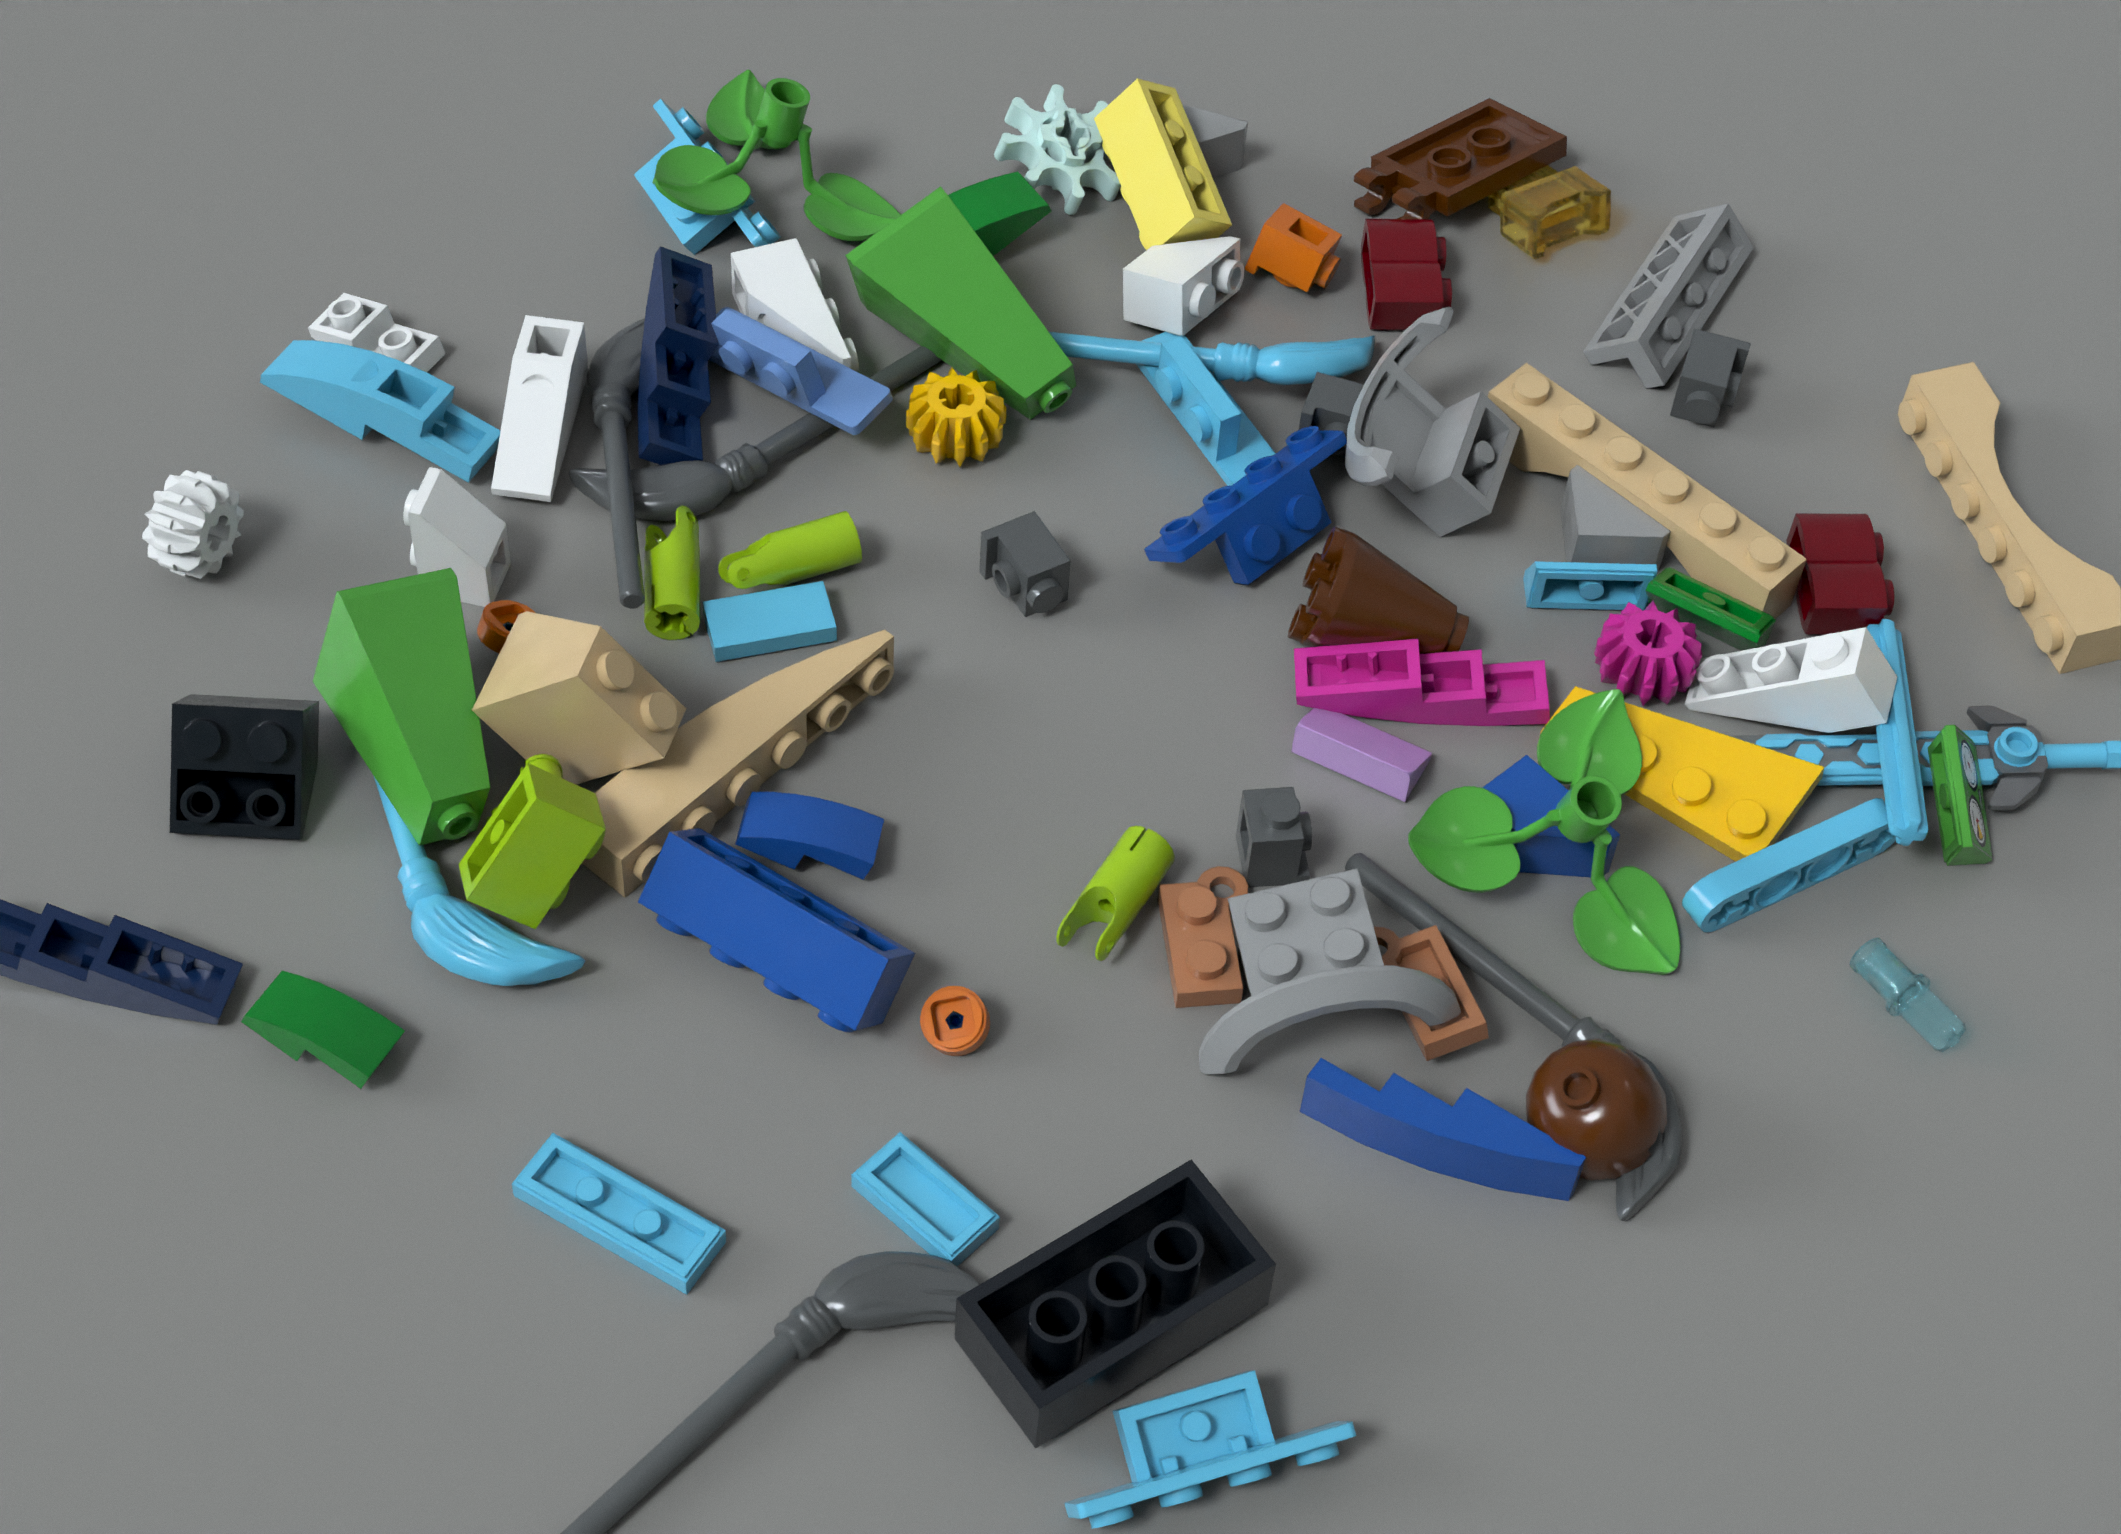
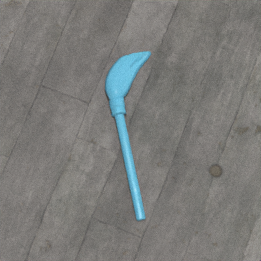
[1049,332,1375,386]
[373,775,585,986]

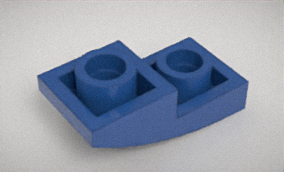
[735,792,884,880]

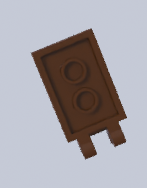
[1354,98,1567,219]

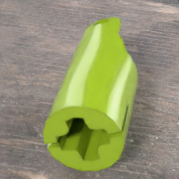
[644,506,700,640]
[718,511,862,589]
[1056,826,1175,961]

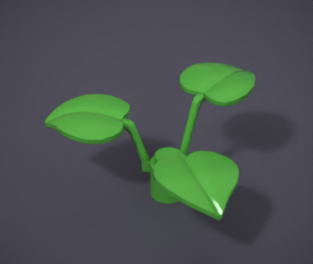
[652,69,901,241]
[1408,689,1680,975]

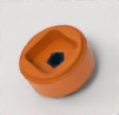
[477,600,536,653]
[920,986,990,1056]

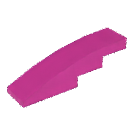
[1294,639,1550,726]

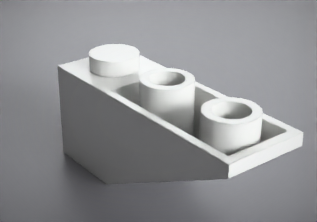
[731,238,859,372]
[491,315,588,502]
[1685,627,1897,733]

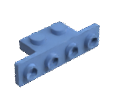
[709,307,893,435]

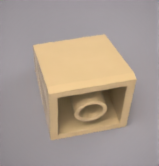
[472,611,686,784]

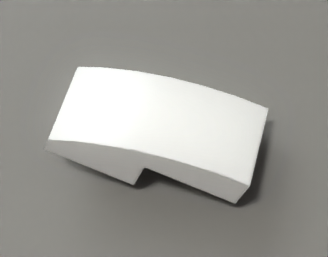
[308,293,445,372]

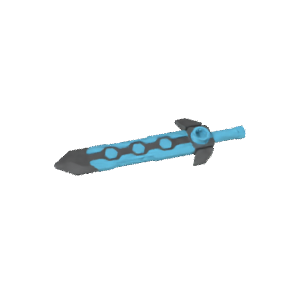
[1731,706,2121,810]

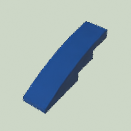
[1300,1058,1586,1201]

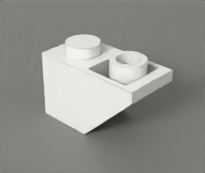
[1123,236,1244,336]
[403,467,511,607]

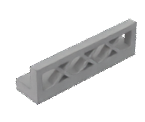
[1583,203,1754,389]

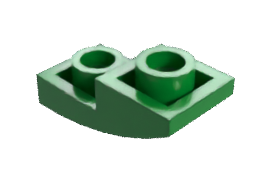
[241,971,405,1089]

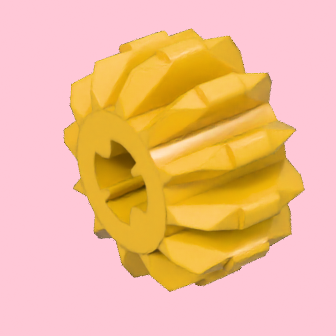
[906,366,1006,467]

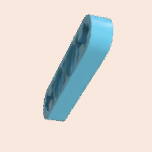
[1682,798,1896,933]

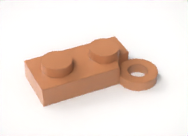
[1158,866,1248,1008]
[1374,925,1489,1061]

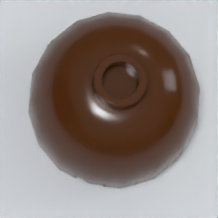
[1526,1038,1667,1181]

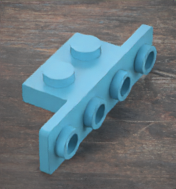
[634,99,781,255]
[1136,332,1276,486]
[1064,1370,1357,1529]

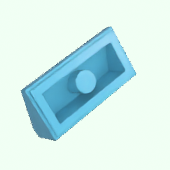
[1523,561,1658,610]

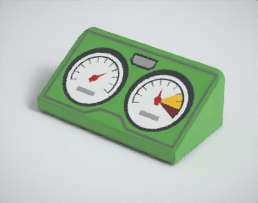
[1928,725,1992,866]

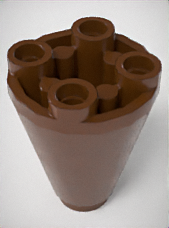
[1288,526,1469,654]

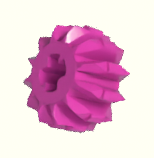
[1594,600,1702,706]

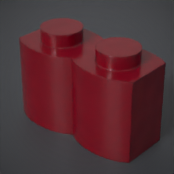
[1361,219,1452,330]
[1786,513,1894,634]

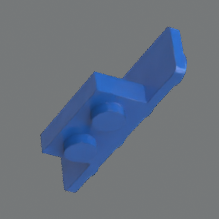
[1144,426,1346,584]

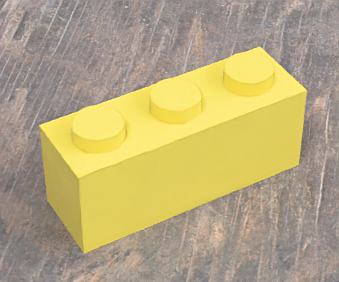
[1094,78,1232,250]

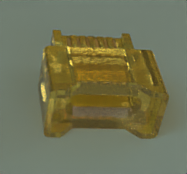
[1488,165,1611,259]

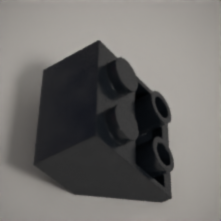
[169,694,319,840]

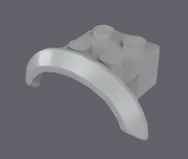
[1345,307,1520,537]
[1199,868,1461,1075]

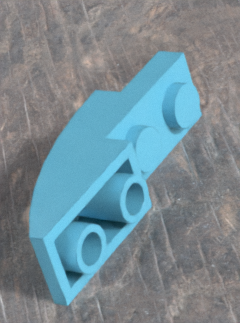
[260,340,501,483]

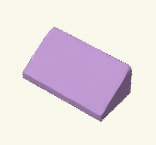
[1291,708,1432,802]

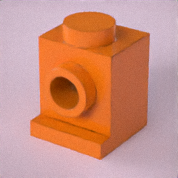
[1244,203,1342,292]

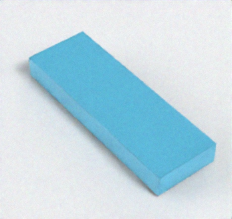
[512,1133,726,1295]

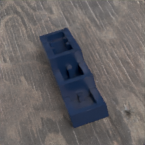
[638,246,719,465]
[0,899,243,1025]

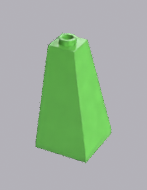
[846,186,1077,420]
[313,568,491,846]

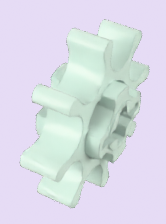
[994,84,1121,215]

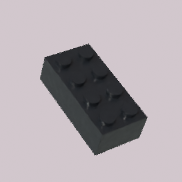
[955,1159,1276,1448]

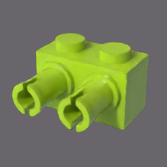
[459,754,606,929]

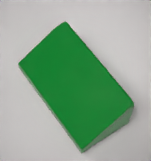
[1646,567,1776,651]

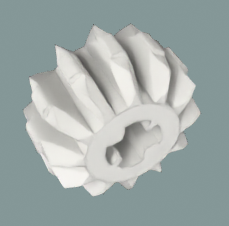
[142,470,244,579]

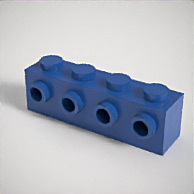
[638,828,915,1033]

